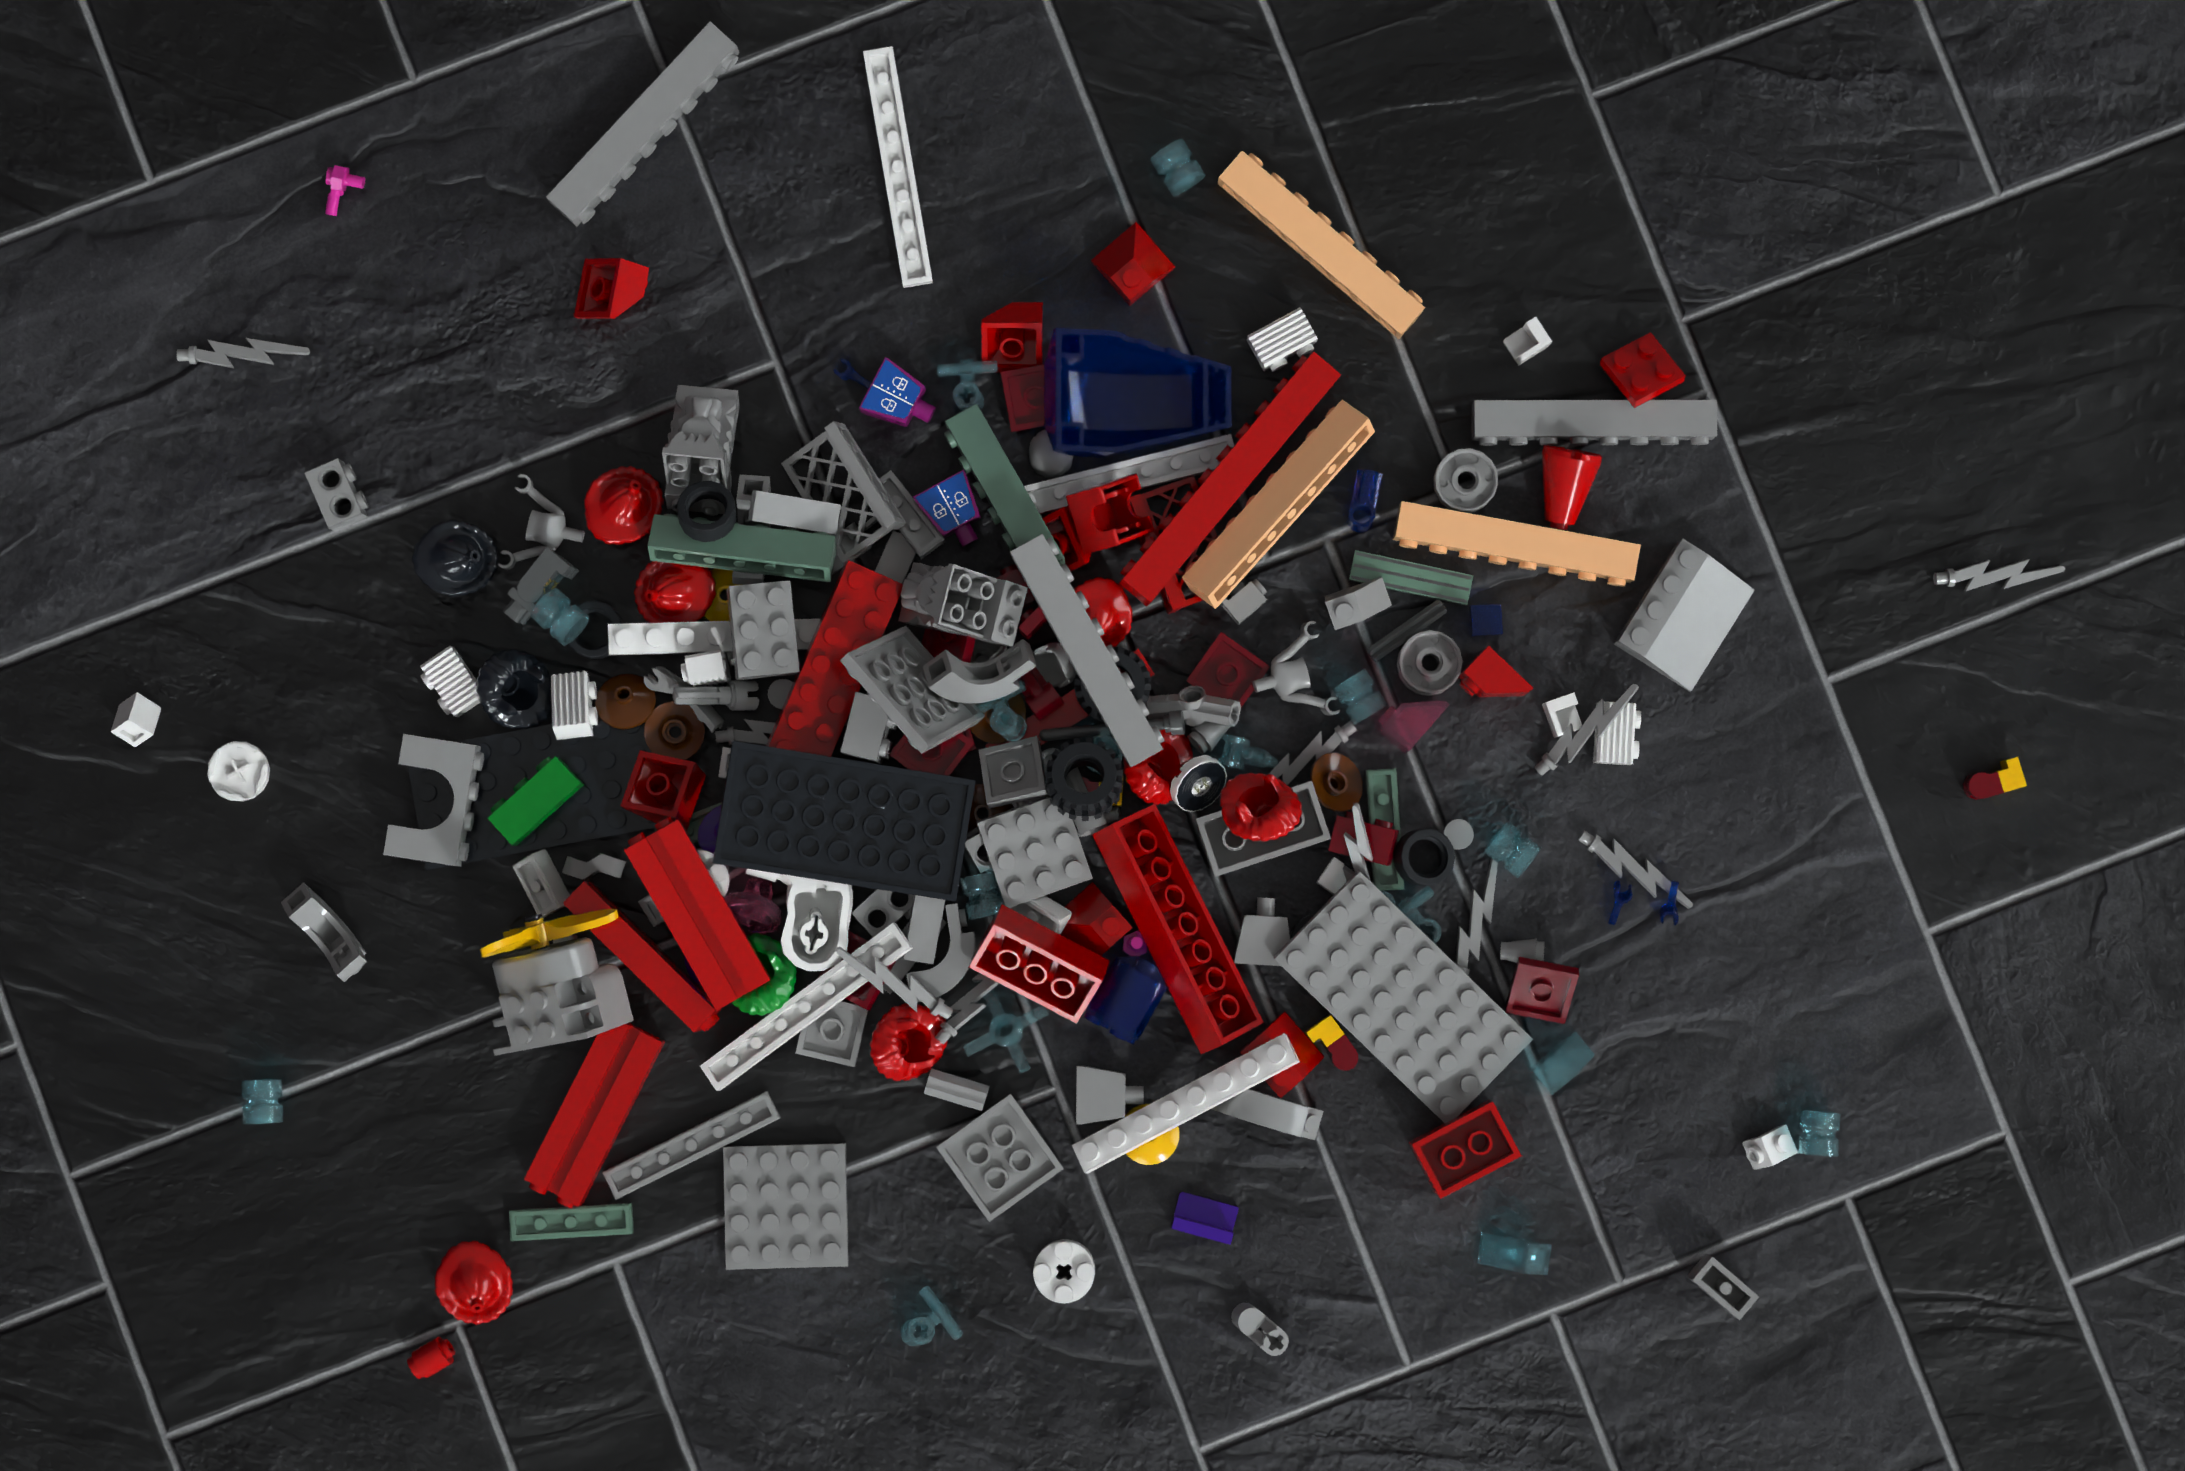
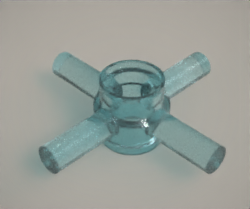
[963,989,1049,1073]

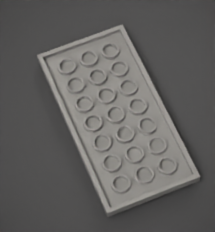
[1273,870,1533,1123]

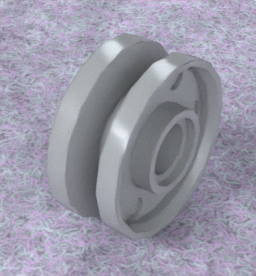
[1433,448,1498,513]
[1396,630,1463,696]

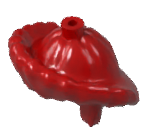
[584,466,664,545]
[634,561,716,623]
[1074,577,1132,647]
[1123,730,1193,805]
[1220,773,1302,842]
[870,1004,948,1081]
[435,1240,513,1325]

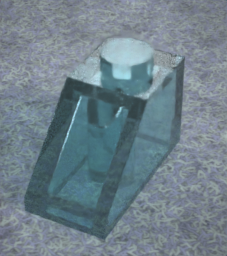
[1529,1031,1595,1095]
[1477,1233,1552,1275]

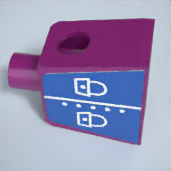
[859,357,936,427]
[913,469,981,547]

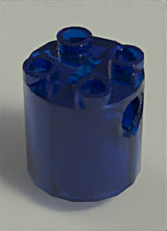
[1084,956,1168,1045]

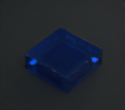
[1470,604,1503,636]

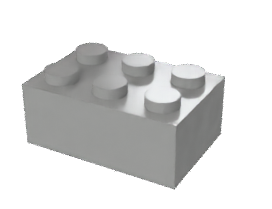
[726,580,800,680]
[841,692,898,765]

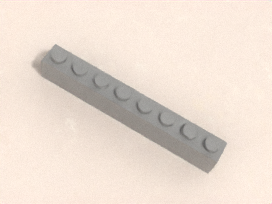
[546,21,740,227]
[1471,400,1717,446]
[1010,534,1165,767]

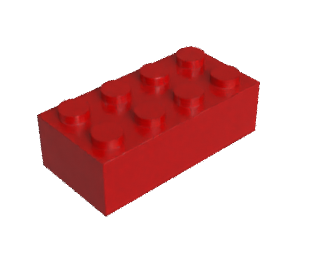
[969,904,1110,1024]

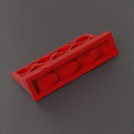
[1130,476,1218,614]

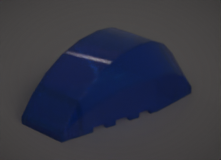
[1044,328,1232,458]

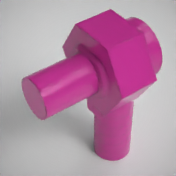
[325,165,365,216]
[1122,929,1147,959]

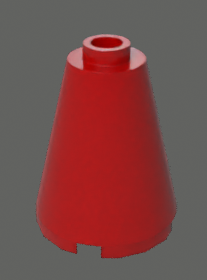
[1542,445,1603,530]

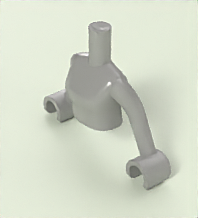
[497,474,585,570]
[1252,621,1340,716]

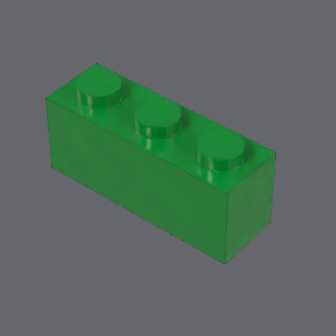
[487,756,584,846]

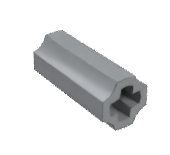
[924,1069,990,1111]

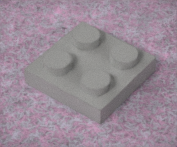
[979,736,1047,809]
[795,1001,868,1067]

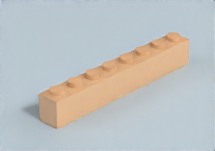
[1217,151,1425,339]
[1182,399,1375,609]
[1393,501,1641,587]

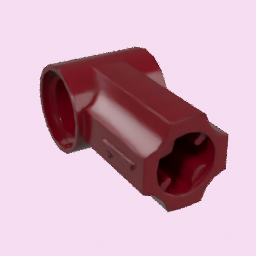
[1018,667,1064,721]

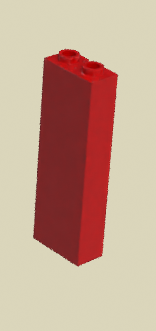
[624,817,770,1011]
[563,881,722,1032]
[524,1023,665,1209]

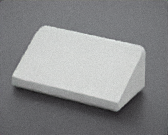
[512,849,570,918]
[1010,896,1072,934]

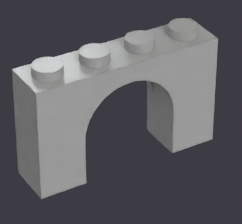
[383,734,484,867]

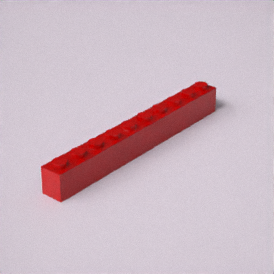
[1119,352,1341,607]

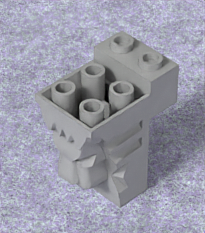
[662,385,740,516]
[898,562,1028,647]

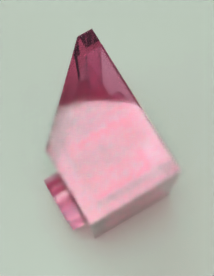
[1377,701,1450,754]

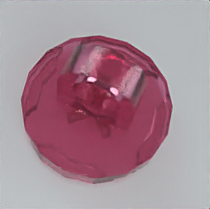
[725,876,783,934]

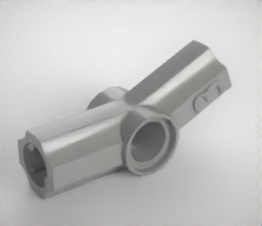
[1147,686,1241,727]

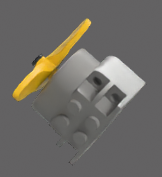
[480,909,634,1055]

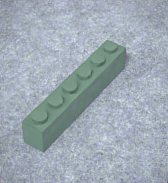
[944,404,1065,566]
[648,514,837,582]

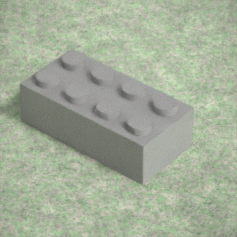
[1195,781,1331,877]

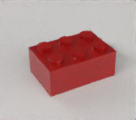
[1409,1100,1522,1199]

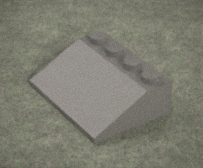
[1613,539,1754,692]

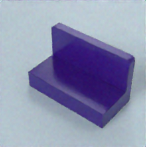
[1171,1191,1239,1245]

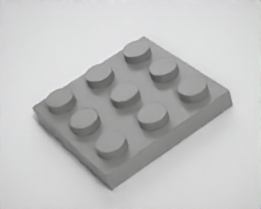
[976,796,1093,908]
[936,1094,1064,1222]

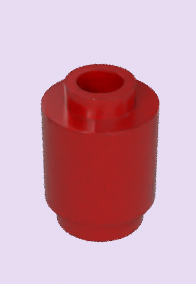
[407,1337,455,1379]

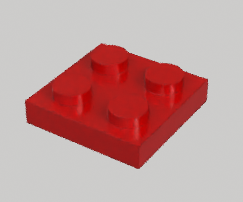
[1600,332,1686,408]

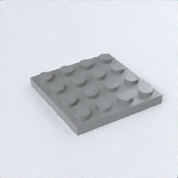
[840,626,985,754]
[723,1143,849,1270]

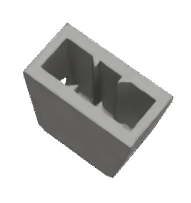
[1233,897,1290,966]
[1076,1065,1144,1125]

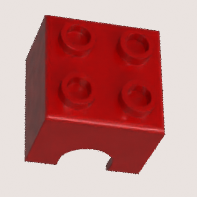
[1066,473,1155,554]

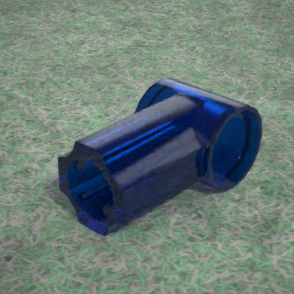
[1347,469,1383,532]

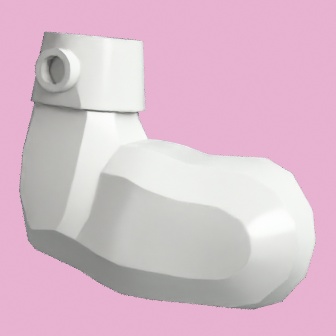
[745,869,853,971]

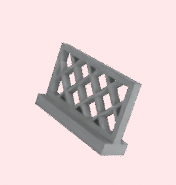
[781,421,906,563]

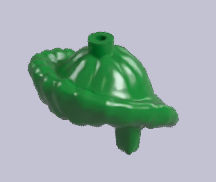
[732,933,797,1016]

